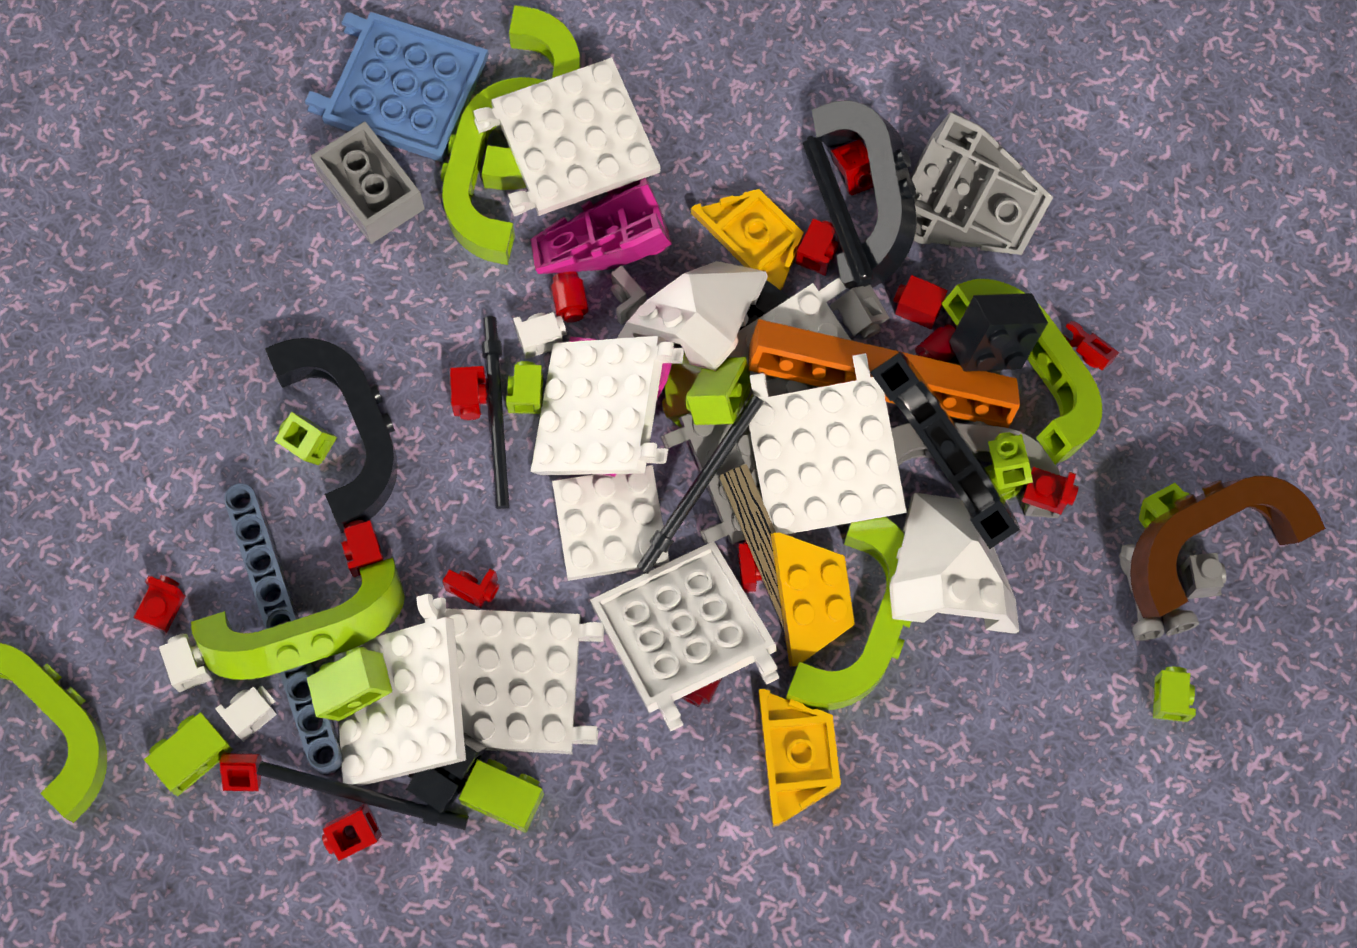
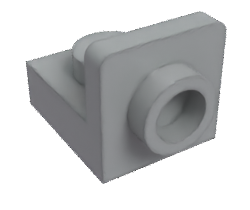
[611,265,646,324]

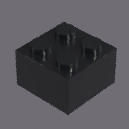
[949,293,1048,372]

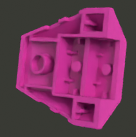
[530,177,672,274]

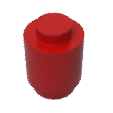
[551,271,589,323]

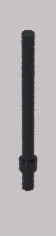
[482,316,509,509]
[637,394,764,574]
[257,761,469,830]

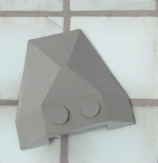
[910,112,1053,255]

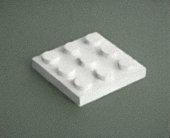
[552,465,669,581]

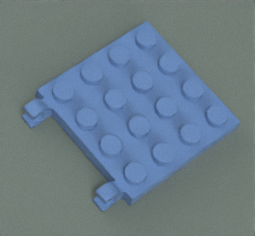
[305,12,489,163]

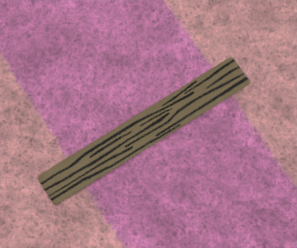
[720,464,784,628]

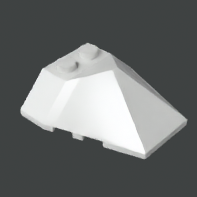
[617,261,768,371]
[889,493,1019,634]

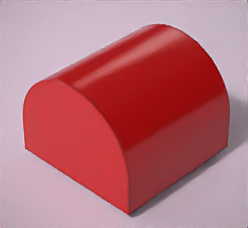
[219,753,262,791]

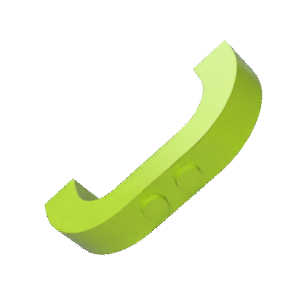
[482,5,581,190]
[441,77,546,265]
[942,279,1102,465]
[786,517,912,710]
[191,557,405,680]
[0,643,107,823]

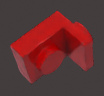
[831,140,874,196]
[1021,467,1079,515]
[738,541,762,592]
[442,568,500,609]
[133,575,186,633]

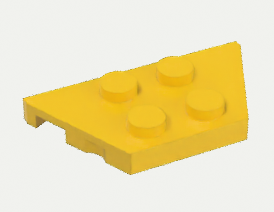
[691,189,804,291]
[771,532,855,667]
[758,689,841,827]

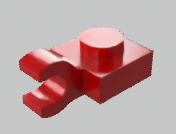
[1063,321,1119,371]

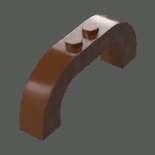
[1130,476,1326,618]

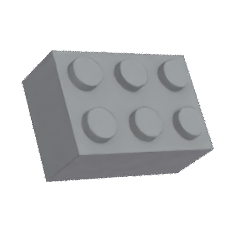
[311,122,424,244]

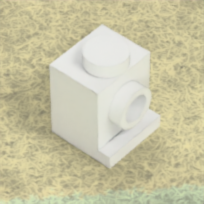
[513,312,567,359]
[159,634,213,693]
[215,686,277,742]

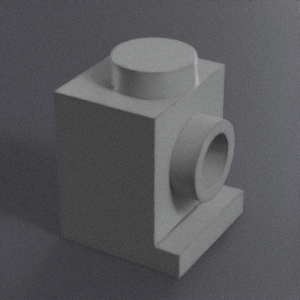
[830,285,889,340]
[1181,553,1226,599]

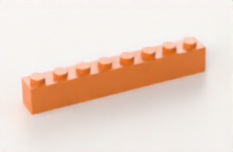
[748,319,1020,428]

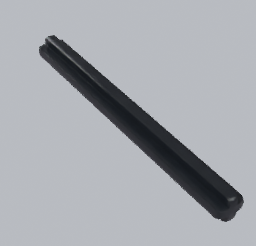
[803,135,874,287]

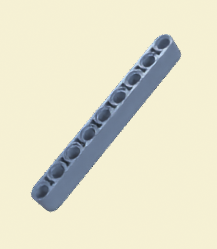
[224,483,342,775]

